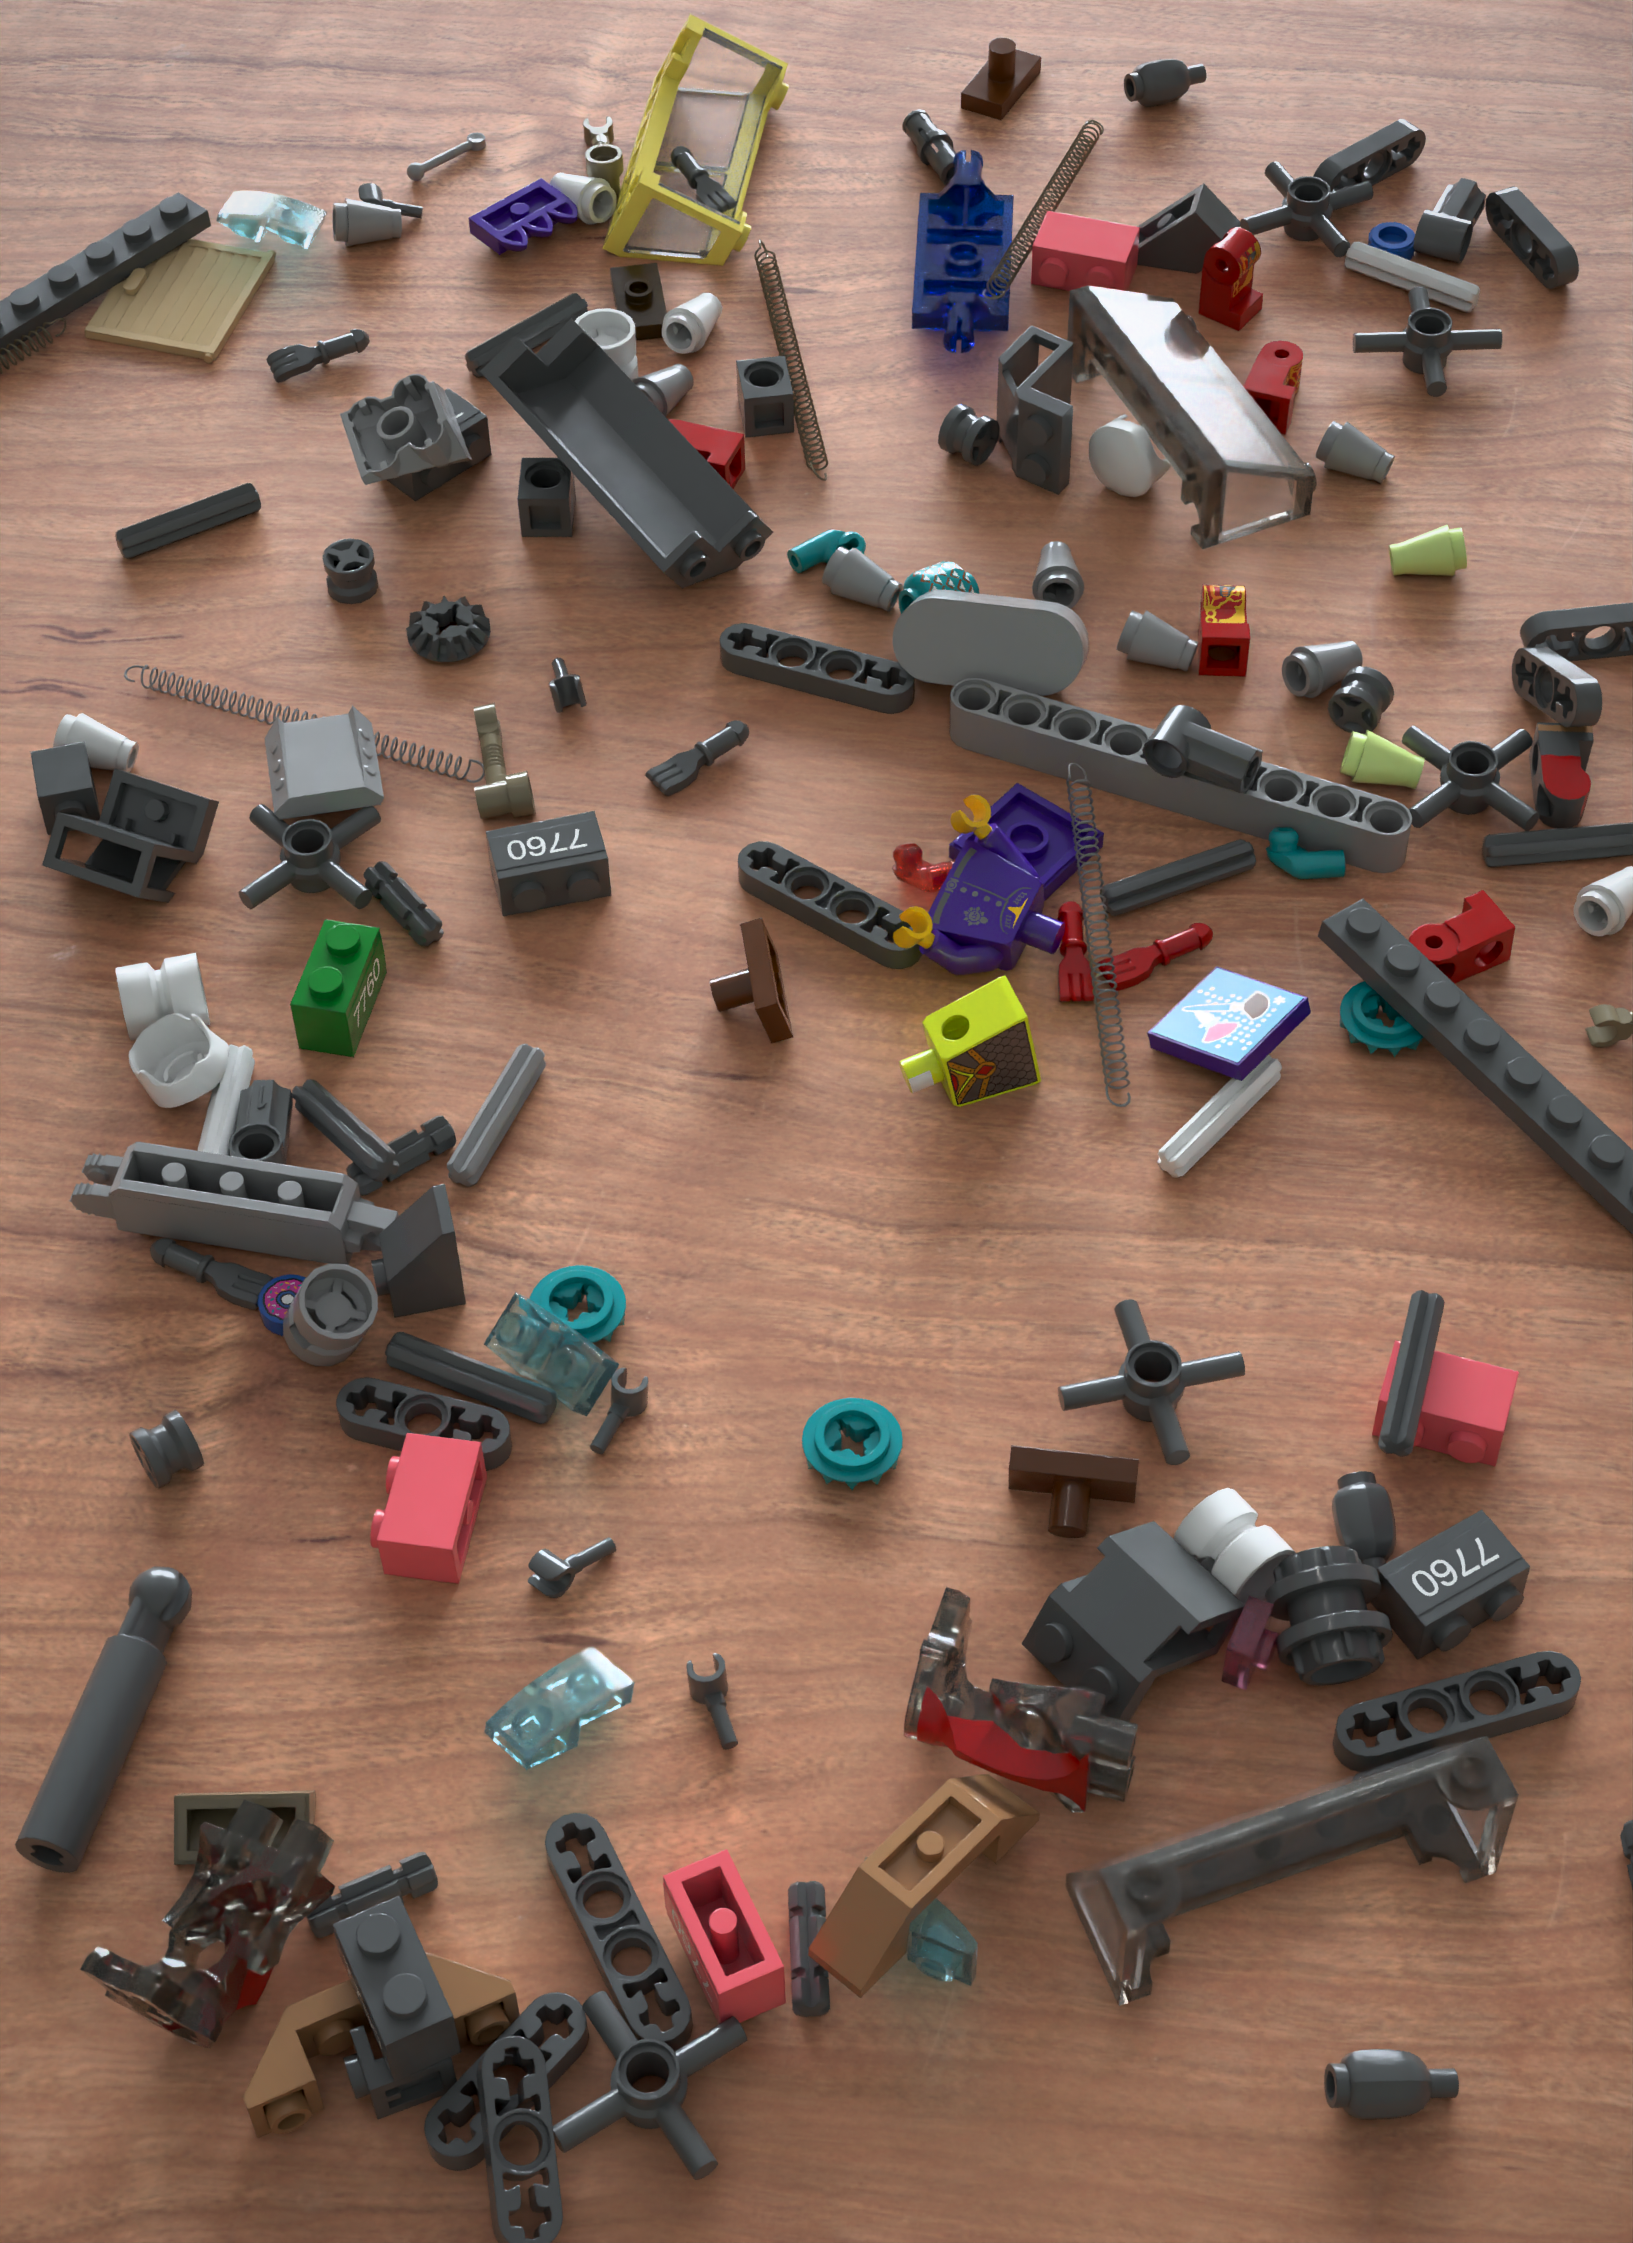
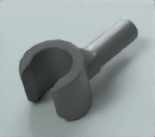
[358,183,423,219]
[549,658,587,713]
[590,1368,648,1455]
[528,1537,616,1598]
[686,1653,738,1749]

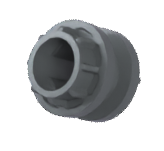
[1265,1546,1393,1686]

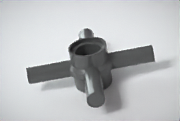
[1240,161,1373,257]
[1353,287,1502,397]
[1402,726,1540,831]
[238,804,381,909]
[1058,1299,1245,1465]
[553,1991,747,2180]

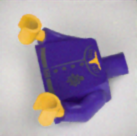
[893,795,1065,976]

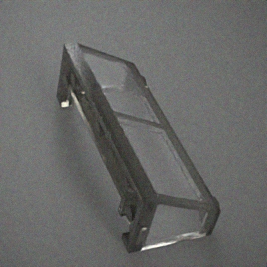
[1067,285,1317,550]
[1065,1736,1519,2006]

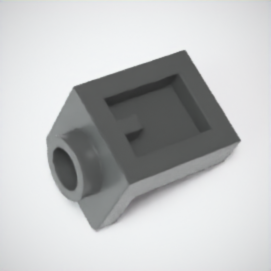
[343,2025,457,2119]

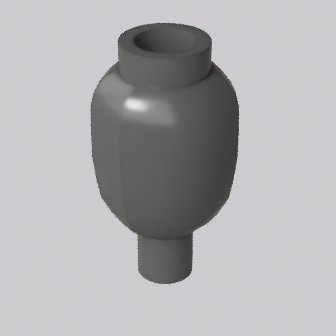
[1124,59,1207,107]
[1332,1471,1396,1570]
[1324,2049,1459,2120]

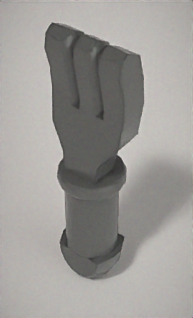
[671,146,737,214]
[266,329,370,383]
[645,720,749,796]
[150,1238,273,1310]

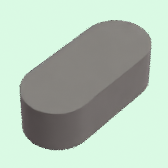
[892,590,1089,696]

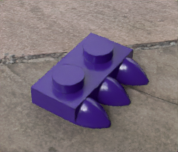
[468,178,578,255]

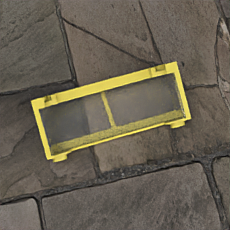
[602,14,789,266]

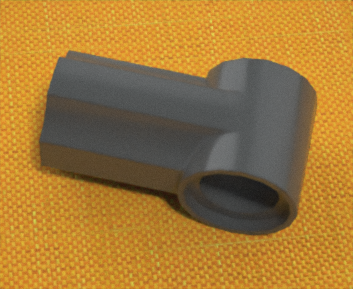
[1413,178,1486,263]
[1143,705,1263,794]
[229,1080,293,1165]

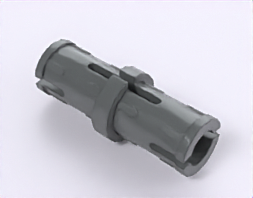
[902,109,968,187]

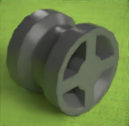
[938,403,1000,466]
[322,538,378,604]
[1328,666,1394,734]
[129,1410,204,1489]

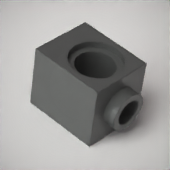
[736,356,794,438]
[517,458,576,537]
[30,742,100,835]

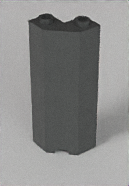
[480,318,773,589]

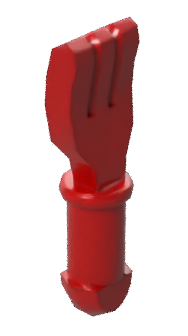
[1057,901,1094,1002]
[1098,923,1213,991]

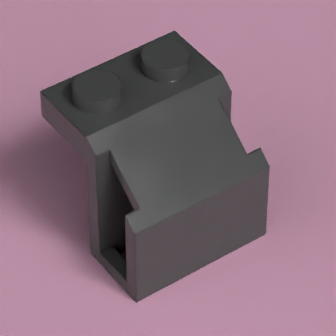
[997,325,1074,495]
[42,769,219,903]
[1022,1521,1245,1732]

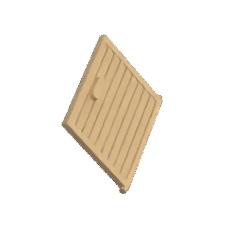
[84,239,276,364]

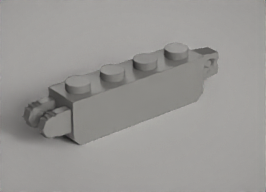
[69,1142,399,1265]

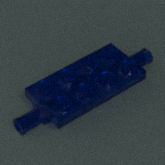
[912,150,1014,353]

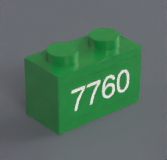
[290,919,387,1058]

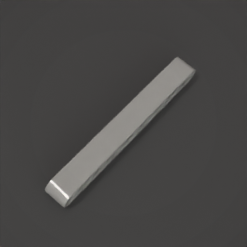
[949,678,1412,873]

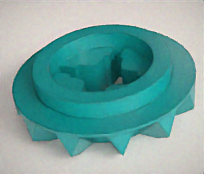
[1340,981,1423,1057]
[528,1265,626,1352]
[802,1398,903,1490]

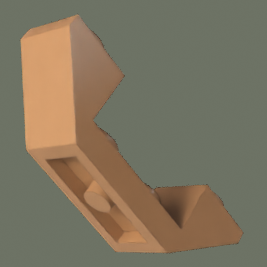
[808,1774,1040,1998]
[243,1952,520,2138]

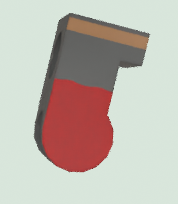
[1529,722,1594,829]

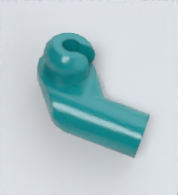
[787,530,866,573]
[1266,827,1346,880]

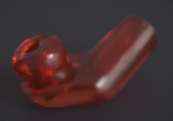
[892,843,956,893]

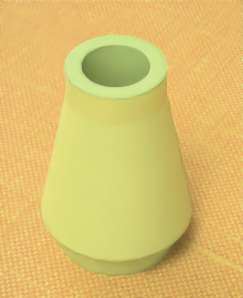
[1389,525,1467,576]
[1340,730,1425,789]

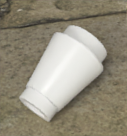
[550,173,617,224]
[662,293,722,354]
[53,713,139,772]
[1574,866,1633,936]

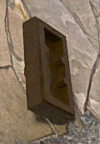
[610,263,667,340]

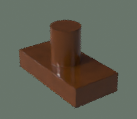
[961,38,1041,120]
[710,918,793,1043]
[1009,1445,1139,1538]

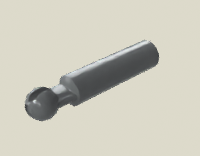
[15,1566,192,1873]

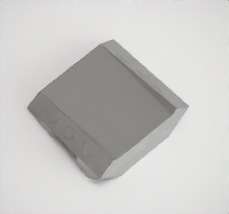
[340,374,472,485]
[264,705,384,820]

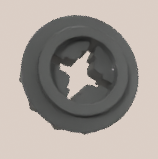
[406,596,491,662]

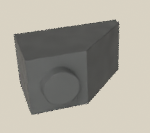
[1137,183,1241,274]
[371,1184,466,1318]

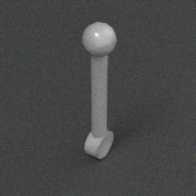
[407,132,486,181]

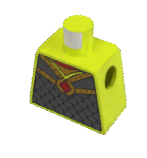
[899,975,1042,1107]

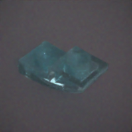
[216,191,327,249]
[484,1292,619,1416]
[484,1646,635,1770]
[864,1857,978,1986]

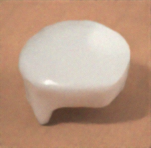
[1089,414,1174,497]
[128,1013,230,1108]

